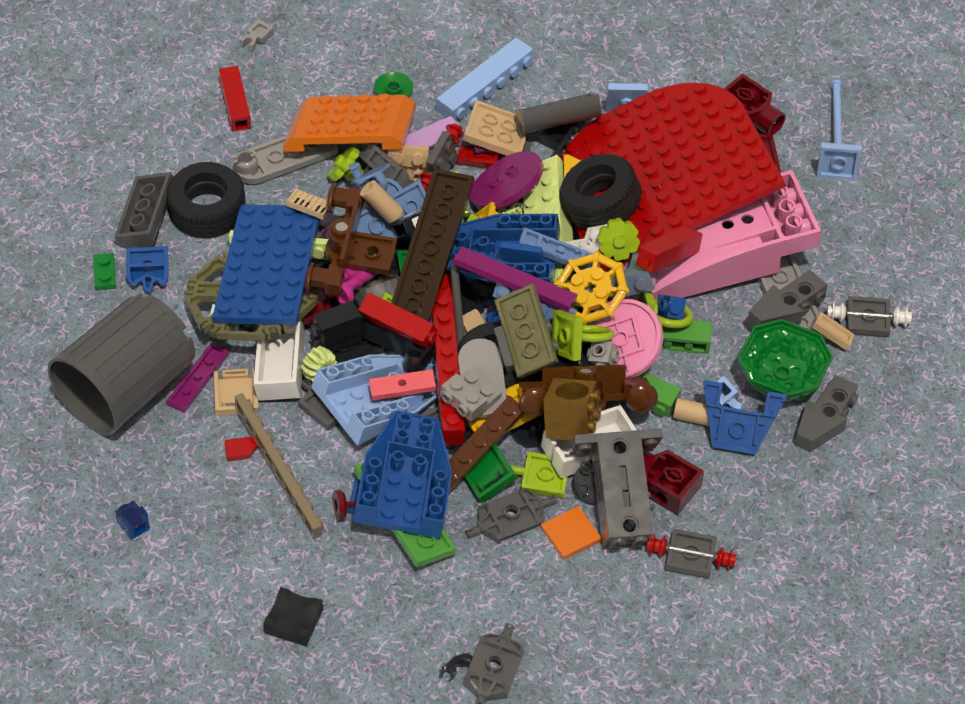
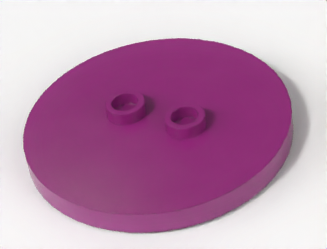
[470,151,544,210]

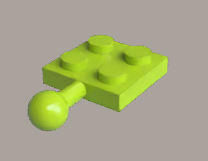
[502,452,568,499]

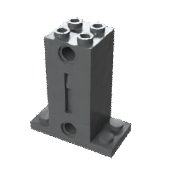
[568,428,663,550]

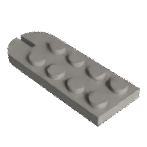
[233,135,338,184]

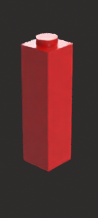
[219,66,251,132]
[636,225,703,274]
[358,292,437,349]

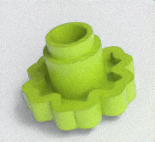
[327,146,364,181]
[597,218,640,261]

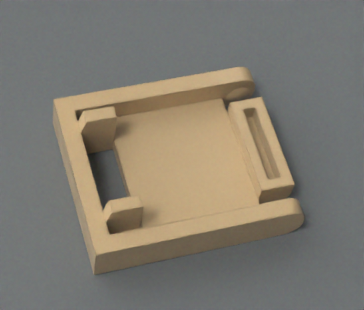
[214,368,259,416]

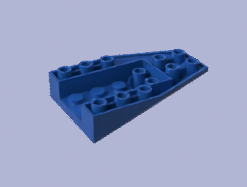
[446,214,561,284]
[353,410,452,539]

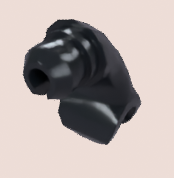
[439,653,473,681]

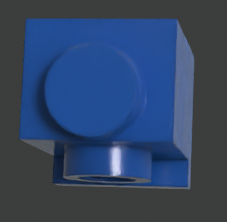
[657,294,686,319]

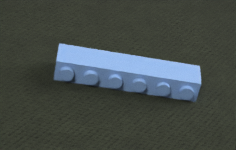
[436,37,533,121]

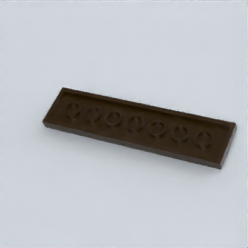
[391,168,475,322]

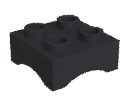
[263,587,323,646]

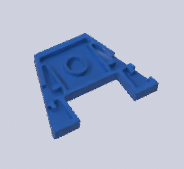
[703,380,787,455]

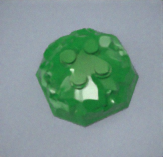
[737,319,833,401]

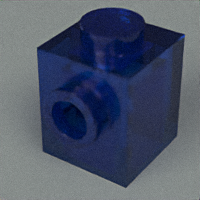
[115,500,150,540]

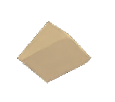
[463,309,485,334]

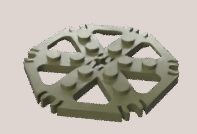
[184,251,320,341]

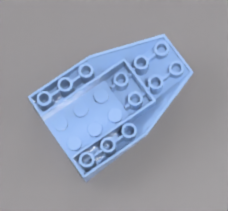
[311,355,438,446]

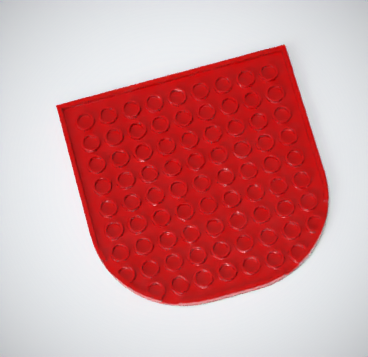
[561,83,786,271]

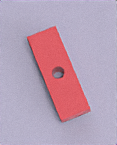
[369,369,436,401]

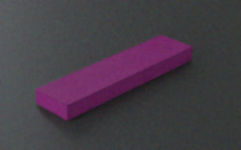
[166,342,230,413]

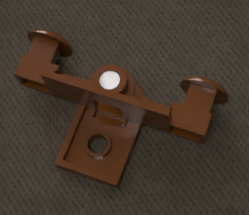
[304,183,397,296]
[519,364,658,417]

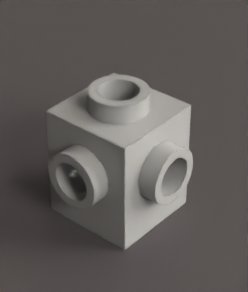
[587,340,620,366]

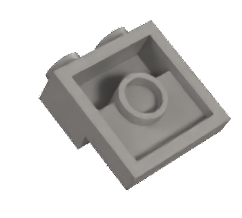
[440,367,502,422]

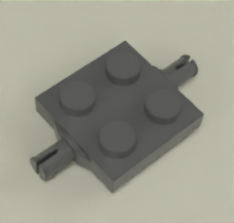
[298,379,339,431]

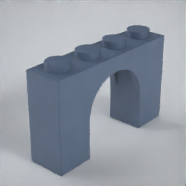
[570,252,658,309]

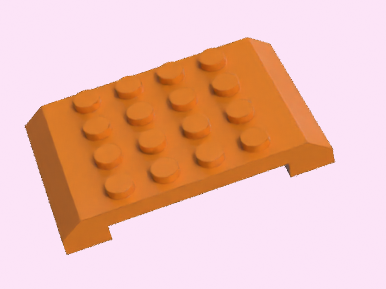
[284,94,416,152]

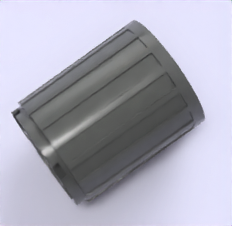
[48,293,195,436]

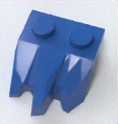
[126,246,169,295]

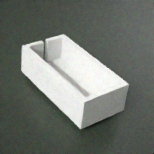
[253,319,305,401]
[541,405,636,478]

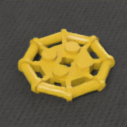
[553,251,629,325]

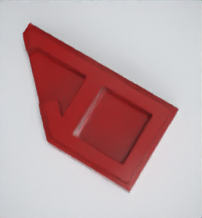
[224,437,258,462]

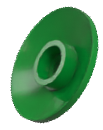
[374,72,413,97]

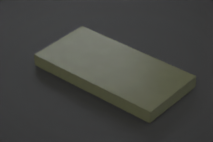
[494,284,558,379]

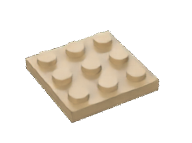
[463,100,527,156]

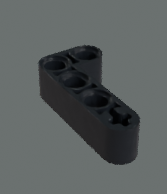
[361,316,435,373]

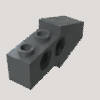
[747,270,827,328]
[795,375,859,452]

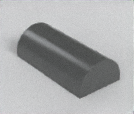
[515,93,601,134]
[114,172,173,248]

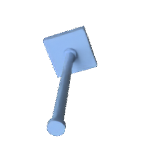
[816,79,862,180]
[605,83,648,112]

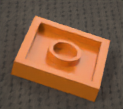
[541,506,602,560]

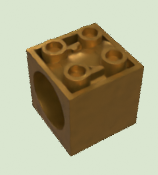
[543,378,601,440]

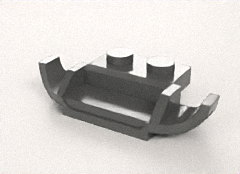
[359,143,411,188]

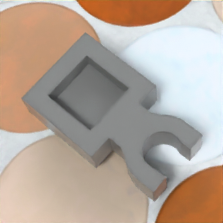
[240,19,274,51]

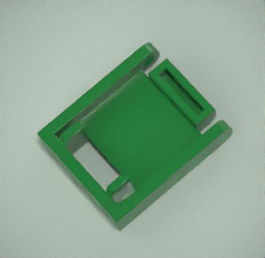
[465,444,518,503]

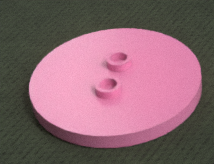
[587,299,663,378]

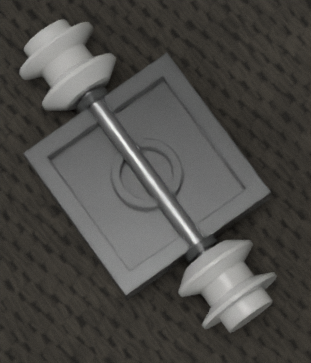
[827,296,912,337]

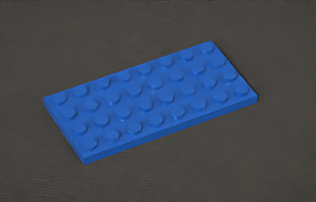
[212,204,320,325]

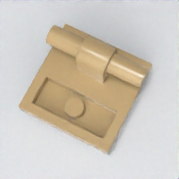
[388,145,429,183]

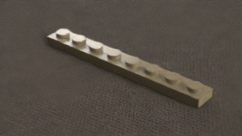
[235,393,324,539]

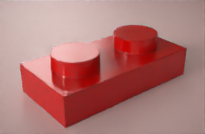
[457,144,500,168]

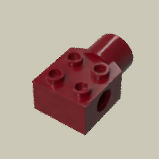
[724,73,786,136]
[643,449,704,515]

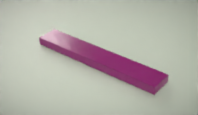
[452,246,578,312]

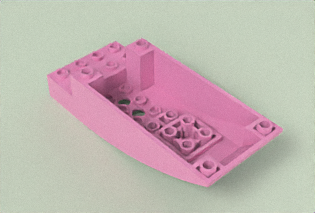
[605,170,821,300]

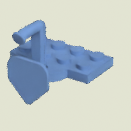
[348,162,426,238]

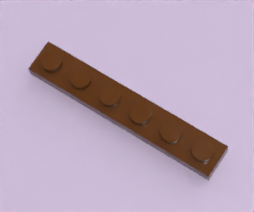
[449,395,524,494]

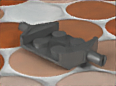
[465,488,557,545]
[463,623,524,704]

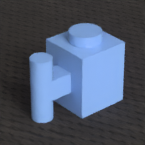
[717,376,742,410]

